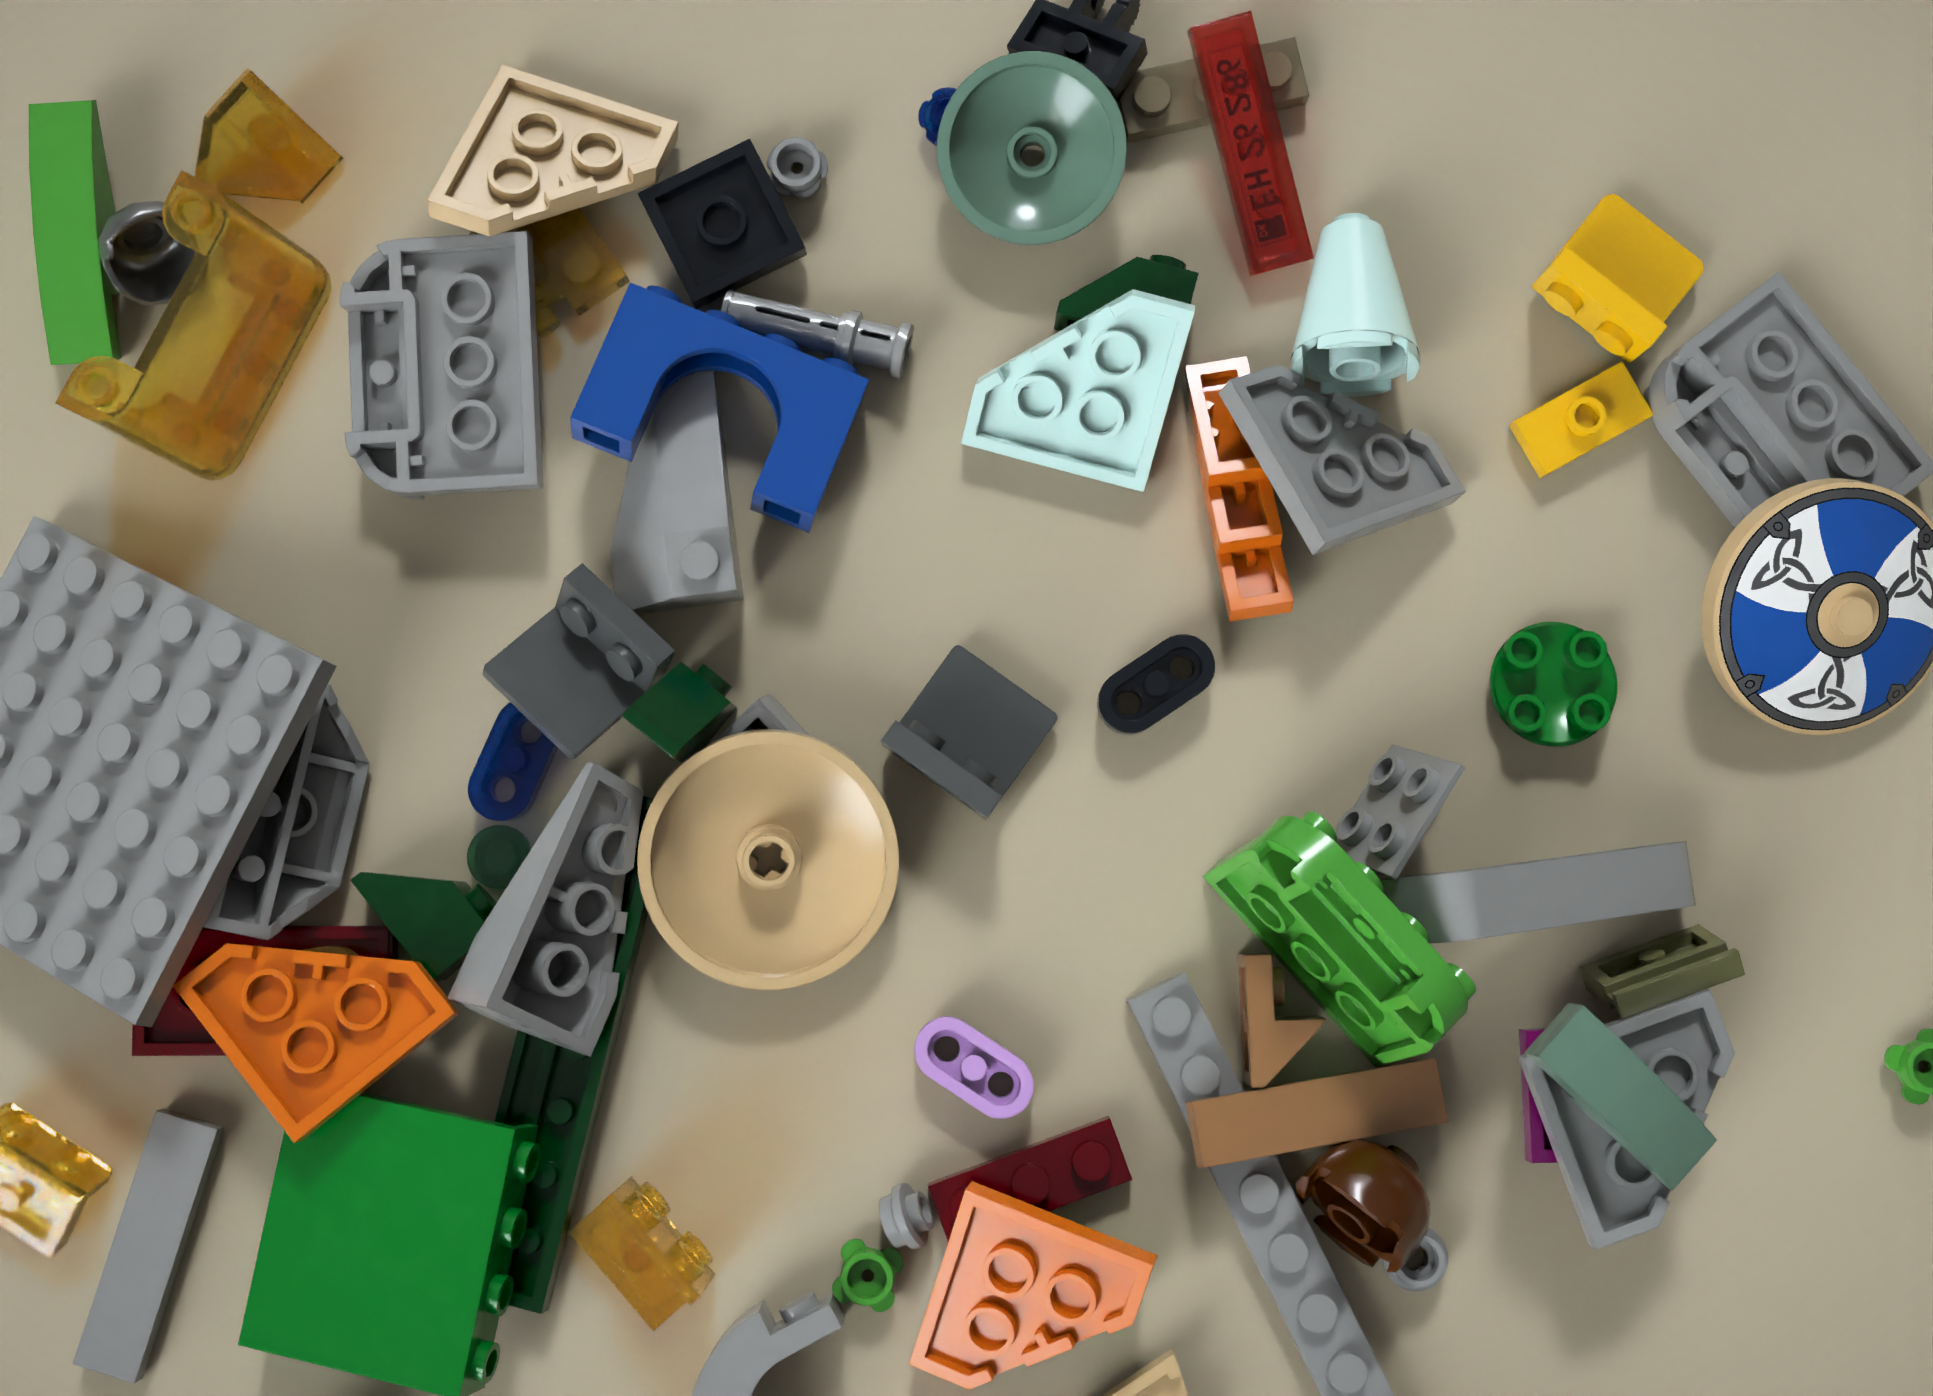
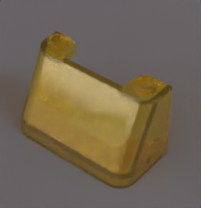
[55,170,331,480]

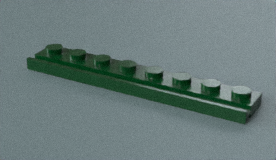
[494,796,653,1314]

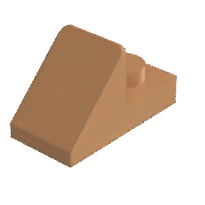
[1238,953,1326,1088]

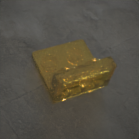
[569,1176,715,1331]

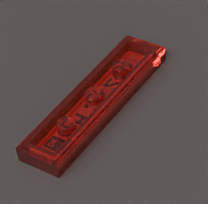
[1187,11,1314,277]

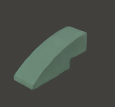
[1524,1003,1717,1190]

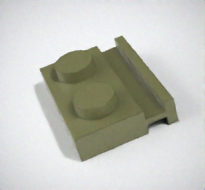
[1580,924,1745,1019]

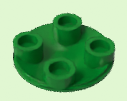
[1490,622,1618,747]

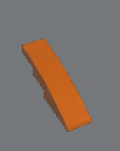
[1184,357,1294,622]

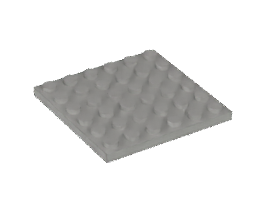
[0,516,337,1027]

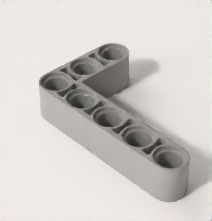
[1380,841,1696,944]

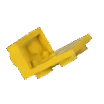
[1531,194,1704,364]

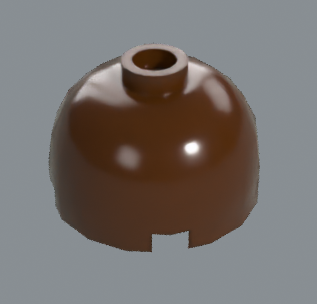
[1296,1140,1430,1273]

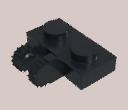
[1007,0,1148,103]

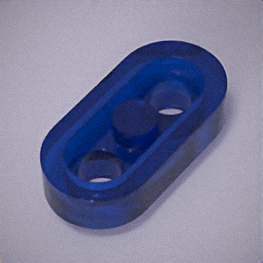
[468,702,558,822]

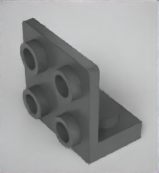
[483,563,675,759]
[880,645,1058,820]

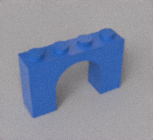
[570,282,869,533]

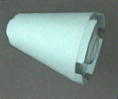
[1290,213,1420,397]

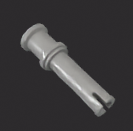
[721,289,914,380]

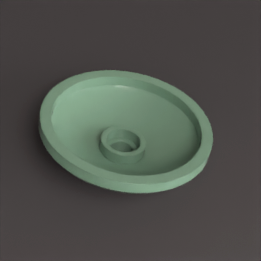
[937,51,1127,246]

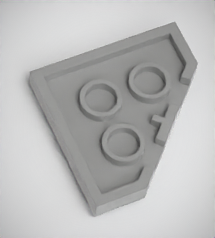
[1218,365,1466,555]
[1518,989,1735,1250]

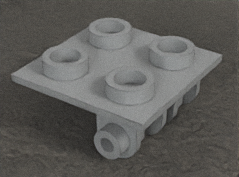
[1336,744,1465,880]

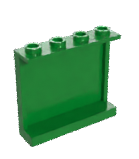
[238,1092,541,1396]

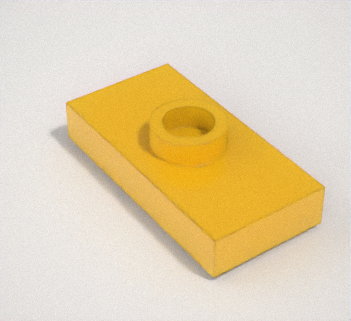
[1509,361,1653,479]

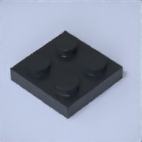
[638,138,807,309]

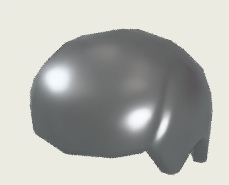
[98,201,205,305]

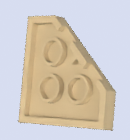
[427,65,678,237]

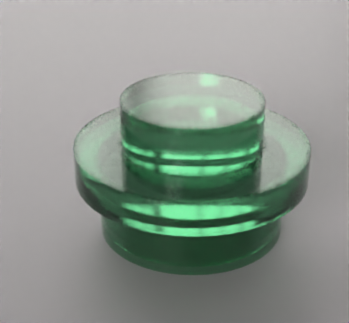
[467,825,532,889]

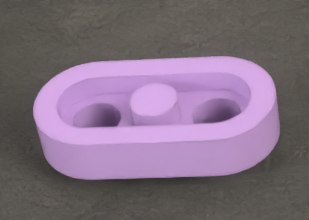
[914,1016,1034,1119]

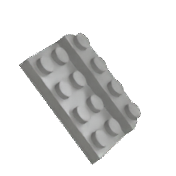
[340,231,543,500]
[1643,272,1933,528]

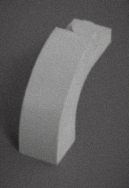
[692,1292,845,1396]

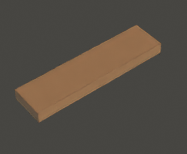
[1185,1058,1448,1168]

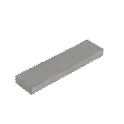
[72,1109,225,1383]

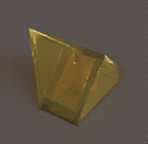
[192,68,343,204]

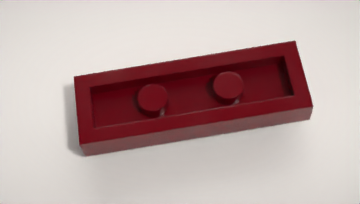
[928,1116,1133,1242]

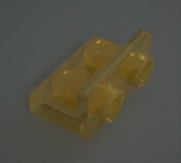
[0,1103,113,1258]

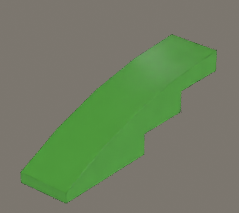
[29,100,122,365]

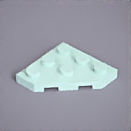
[961,289,1195,492]

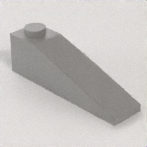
[610,371,744,614]
[447,762,644,1057]

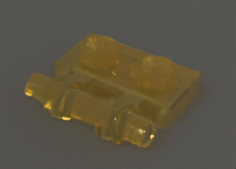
[469,208,630,337]

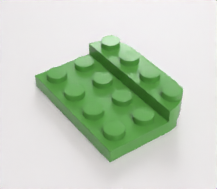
[1202,811,1476,1067]

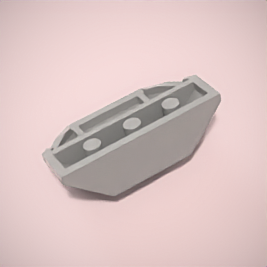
[203,684,370,940]

